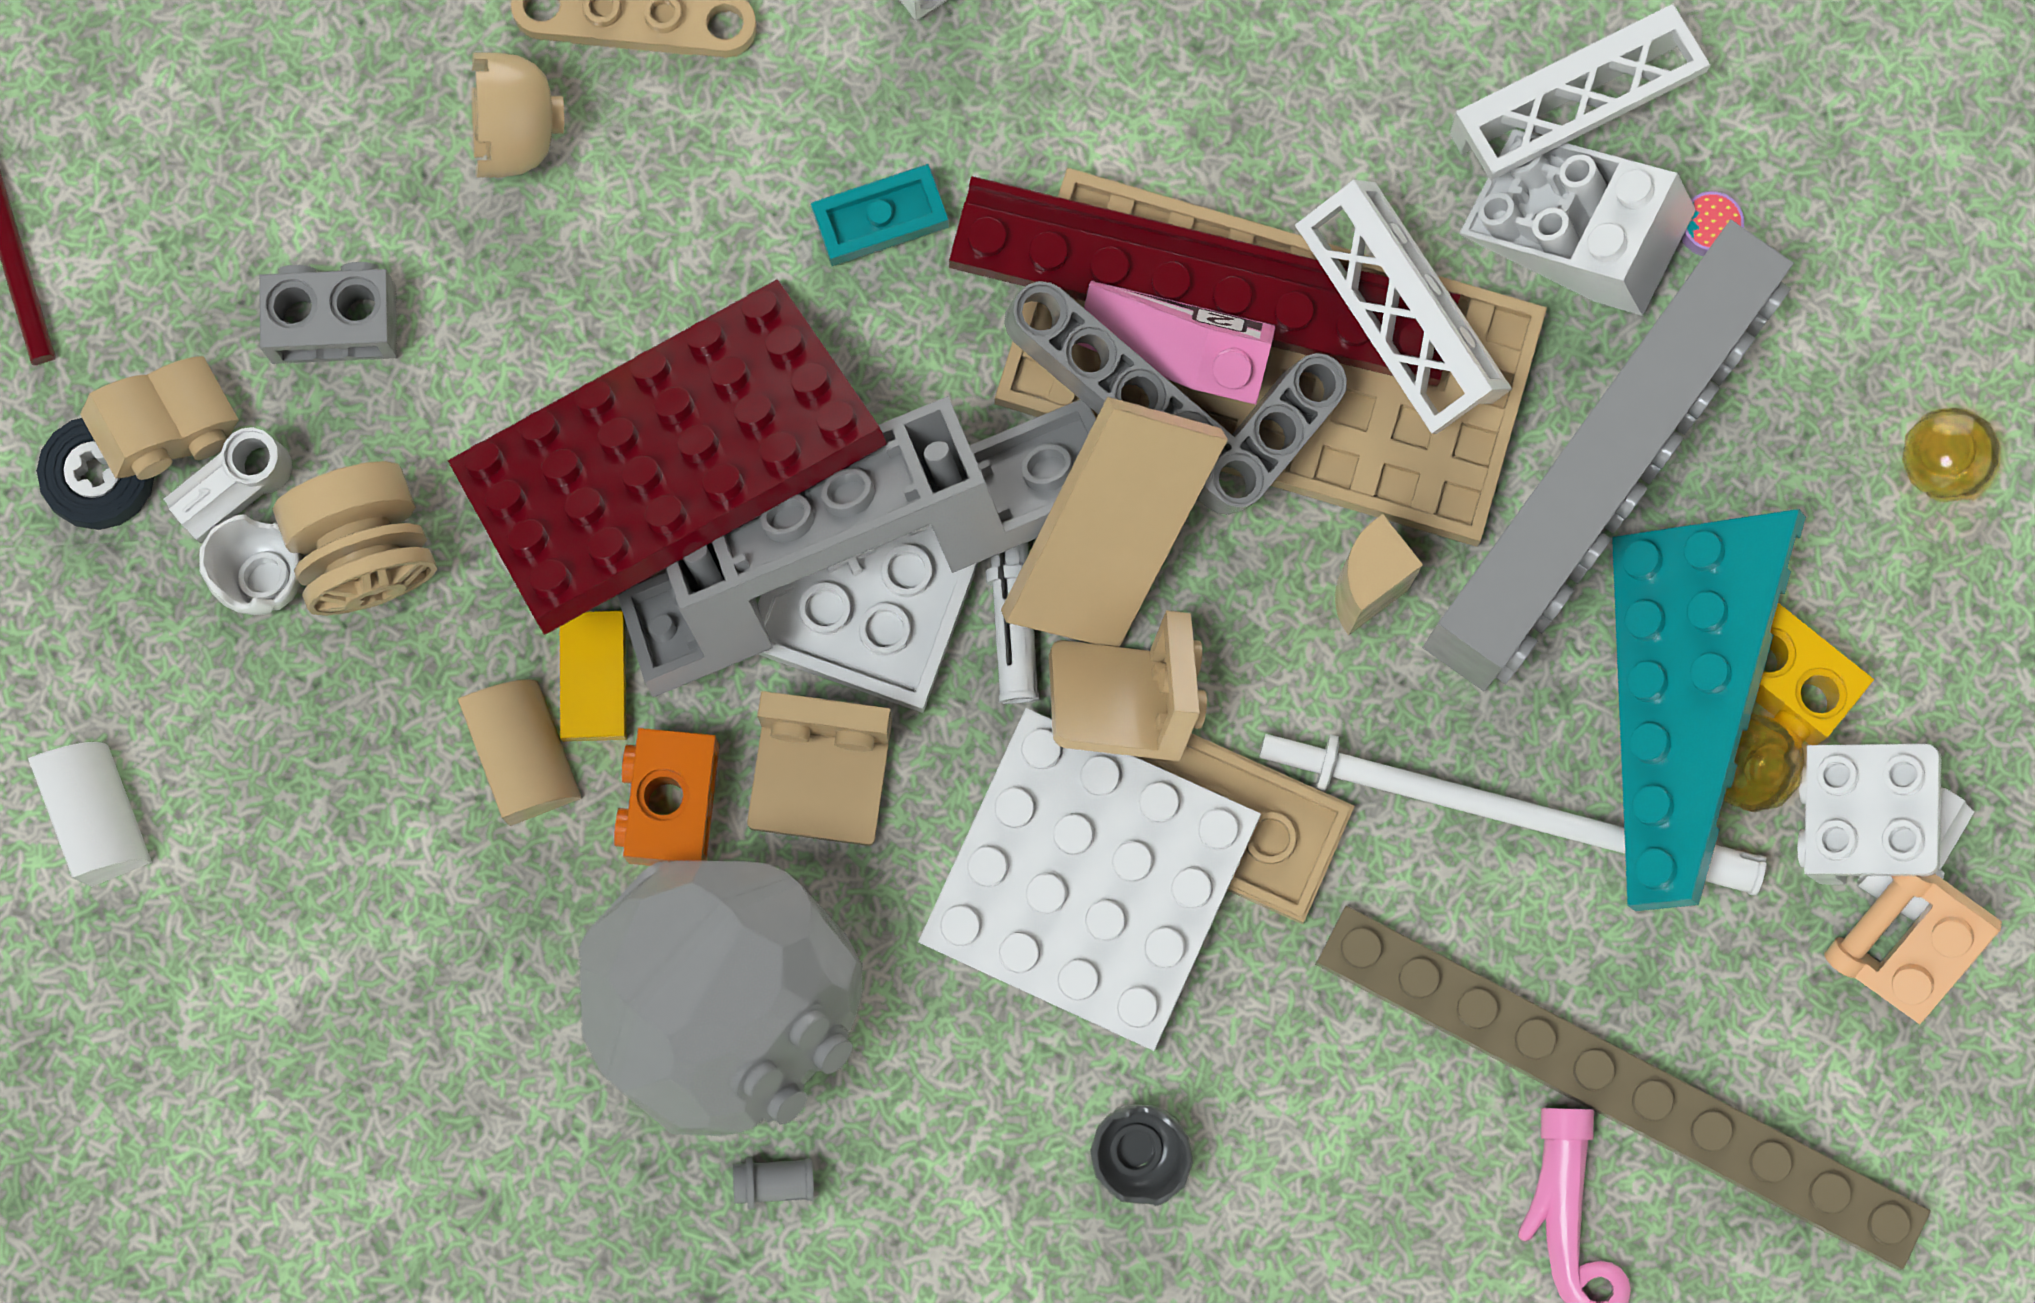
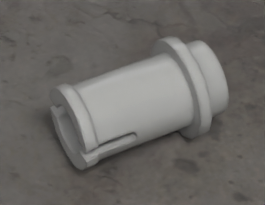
[733,1157,814,1209]

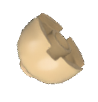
[472,52,564,178]

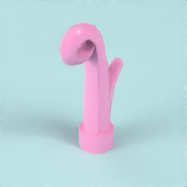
[1518,1108,1631,1303]

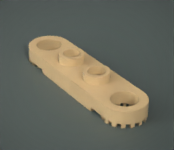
[511,0,757,58]

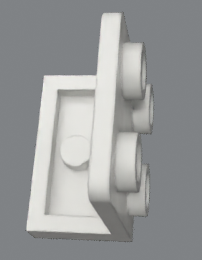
[1797,744,1941,885]

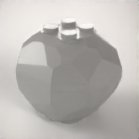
[579,861,862,1136]

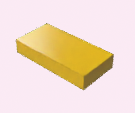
[559,611,627,742]

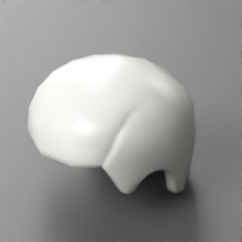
[199,514,303,615]

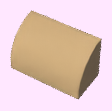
[1335,514,1423,635]
[457,679,582,826]

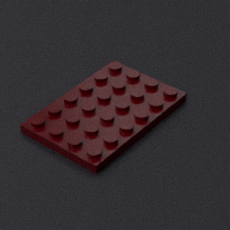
[447,279,887,635]

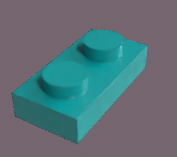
[810,164,949,267]

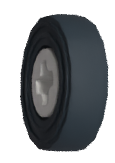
[36,418,155,530]

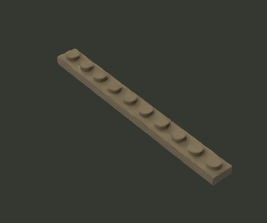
[1315,906,1931,1270]

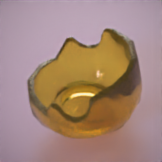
[1902,408,2001,503]
[1723,712,1804,812]

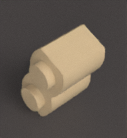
[80,356,239,480]

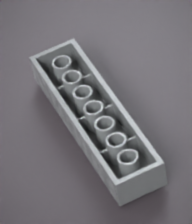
[1422,219,1794,692]

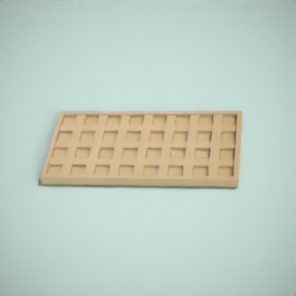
[995,168,1547,547]

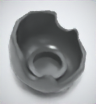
[1090,1104,1193,1206]

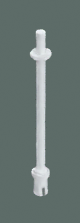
[1259,733,1767,896]

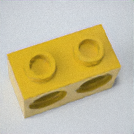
[1755,603,1875,745]

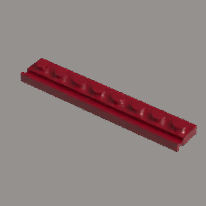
[949,176,1460,387]

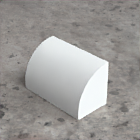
[28,742,152,887]

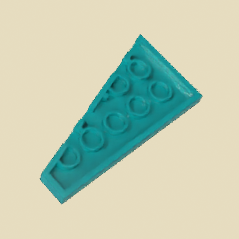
[1612,509,1806,911]

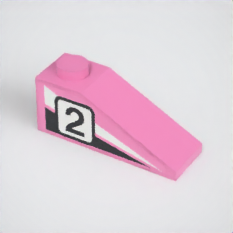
[1078,281,1275,405]

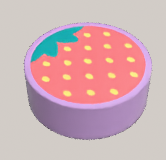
[1681,191,1744,256]

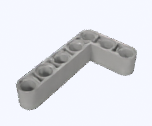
[1004,281,1347,515]

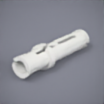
[985,542,1040,704]

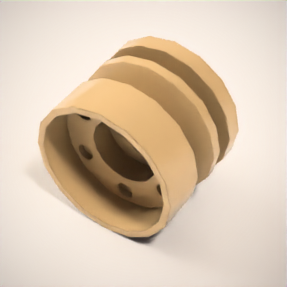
[272,461,437,616]

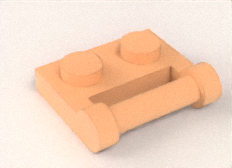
[1824,874,2002,1024]

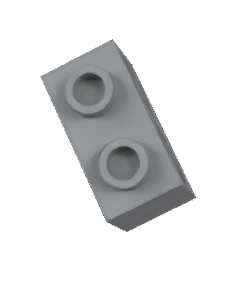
[259,262,397,364]

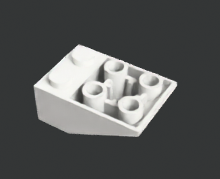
[1459,129,1696,316]

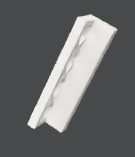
[1450,4,1710,181]
[1295,179,1512,434]

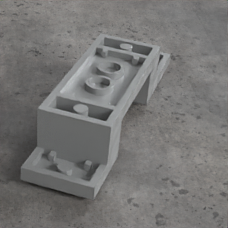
[617,396,1096,698]

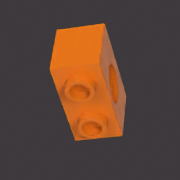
[614,728,720,866]

